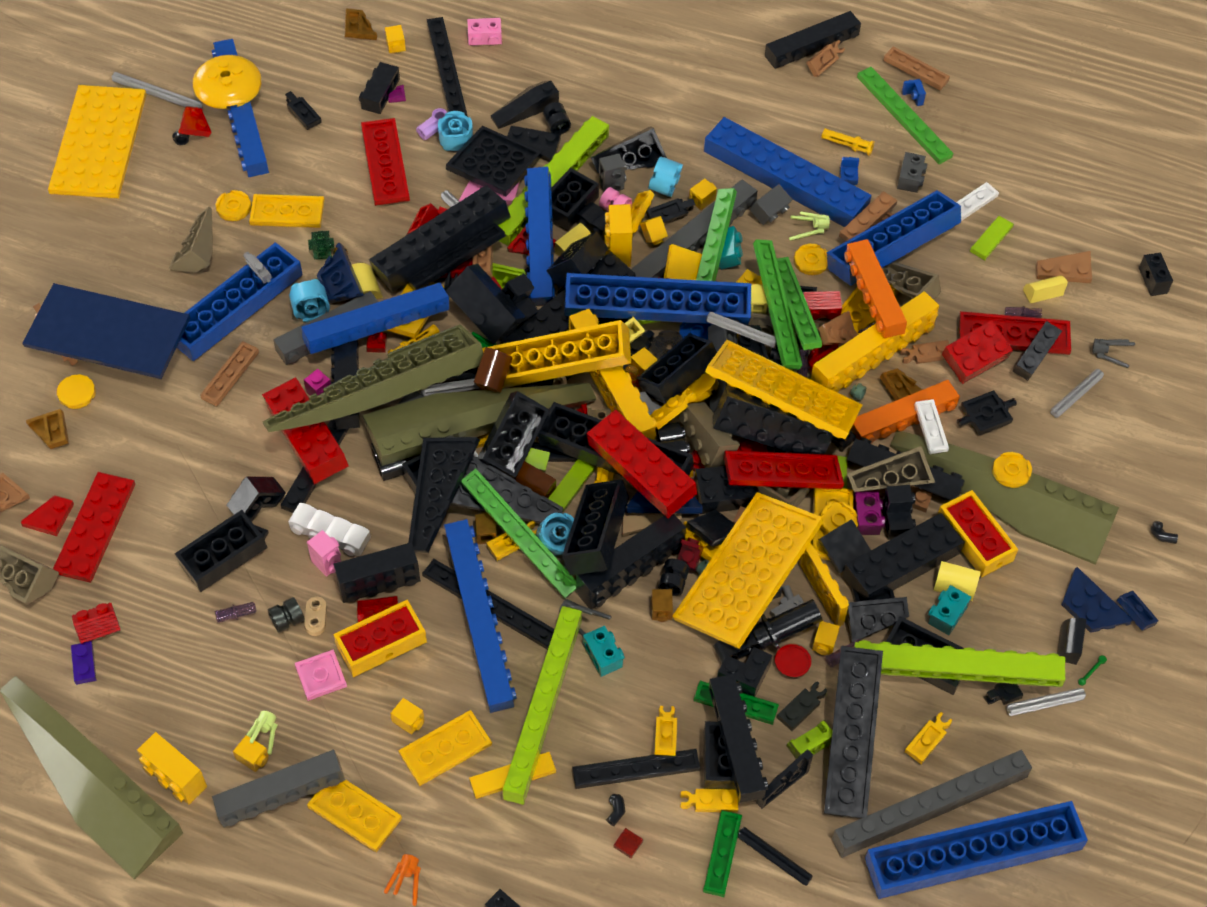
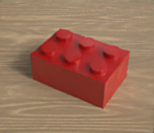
[942,320,1013,384]

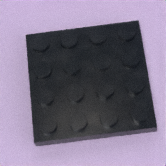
[446,125,542,197]

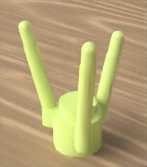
[789,211,830,240]
[247,711,278,755]

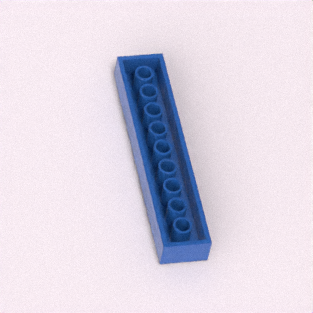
[704,117,872,227]
[564,273,751,325]
[865,801,1088,899]

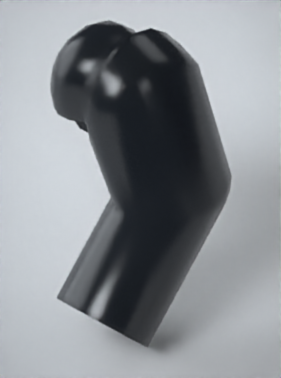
[1151,521,1178,544]
[606,794,626,826]

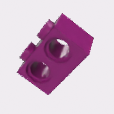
[853,492,885,535]

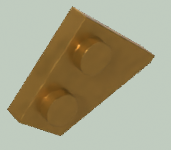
[345,8,377,40]
[880,368,923,401]
[26,409,69,449]

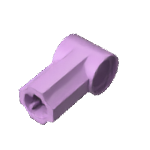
[416,108,447,140]

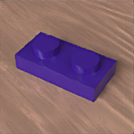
[71,641,97,685]

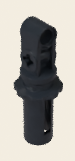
[714,599,823,663]

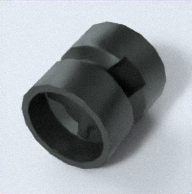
[267,597,305,633]

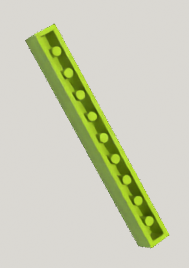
[498,116,609,246]
[503,606,582,805]
[854,640,1065,687]

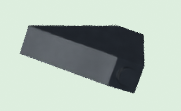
[491,80,559,129]
[591,126,667,173]

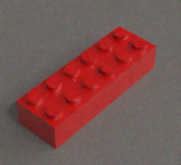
[262,377,349,484]
[587,409,697,518]

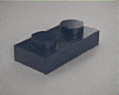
[1117,591,1159,631]

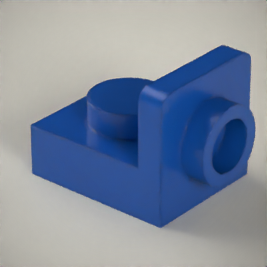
[902,79,926,106]
[840,157,859,185]

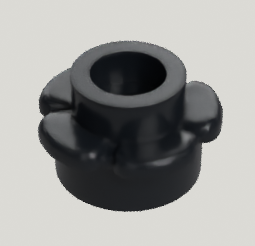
[172,130,190,145]

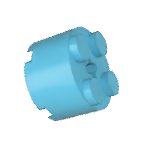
[438,111,473,151]
[648,156,683,197]
[289,279,330,322]
[536,513,575,556]

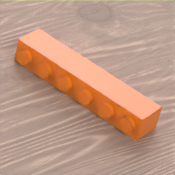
[844,239,907,338]
[850,380,960,443]

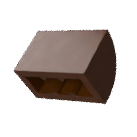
[474,347,513,393]
[513,461,556,498]

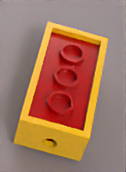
[937,490,1018,578]
[333,599,427,677]

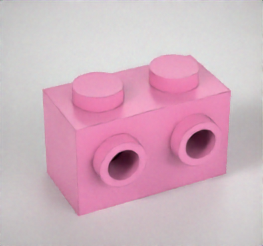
[467,18,502,45]
[307,530,341,577]

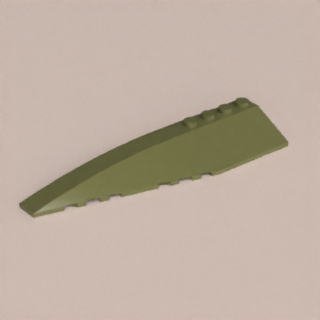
[263,324,483,432]
[363,383,596,466]
[890,430,1119,565]
[0,676,183,880]

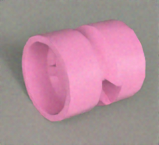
[599,187,632,212]

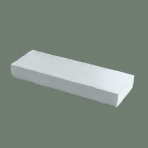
[956,182,999,221]
[914,399,949,454]

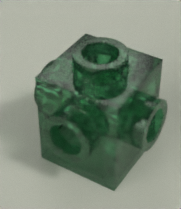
[308,231,335,260]

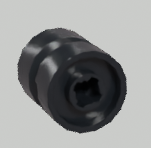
[543,102,571,135]
[658,559,690,596]

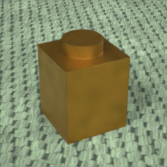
[475,512,497,544]
[651,589,673,622]

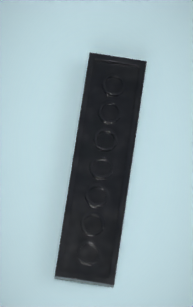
[502,252,636,344]
[824,646,883,819]

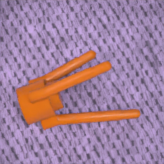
[384,854,421,906]

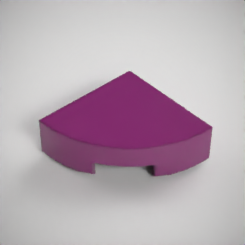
[388,85,406,103]

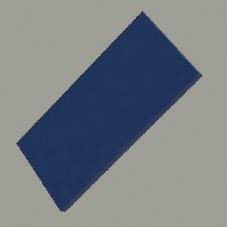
[22,283,190,379]

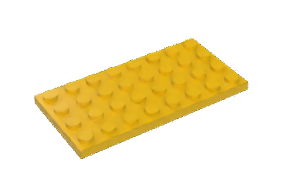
[48,85,147,199]
[705,340,863,439]
[672,492,824,649]

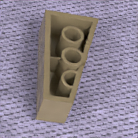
[679,402,740,468]
[847,446,935,492]

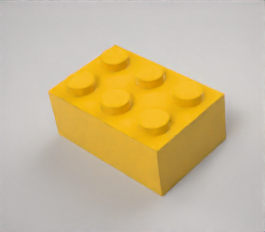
[604,204,633,267]
[137,732,207,805]

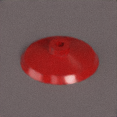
[775,644,812,677]

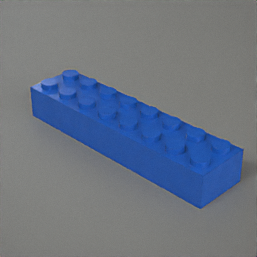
[827,190,961,286]
[177,242,303,361]

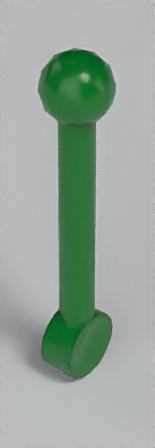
[1078,655,1107,686]

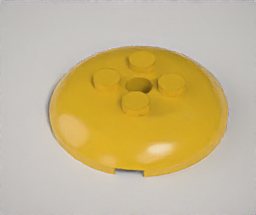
[192,55,262,109]

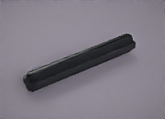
[738,827,813,886]

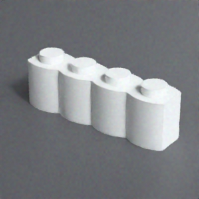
[288,503,371,556]

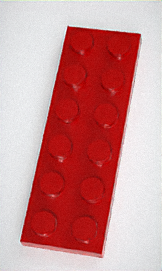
[361,118,410,206]
[959,311,1071,355]
[723,451,844,489]
[53,472,136,583]

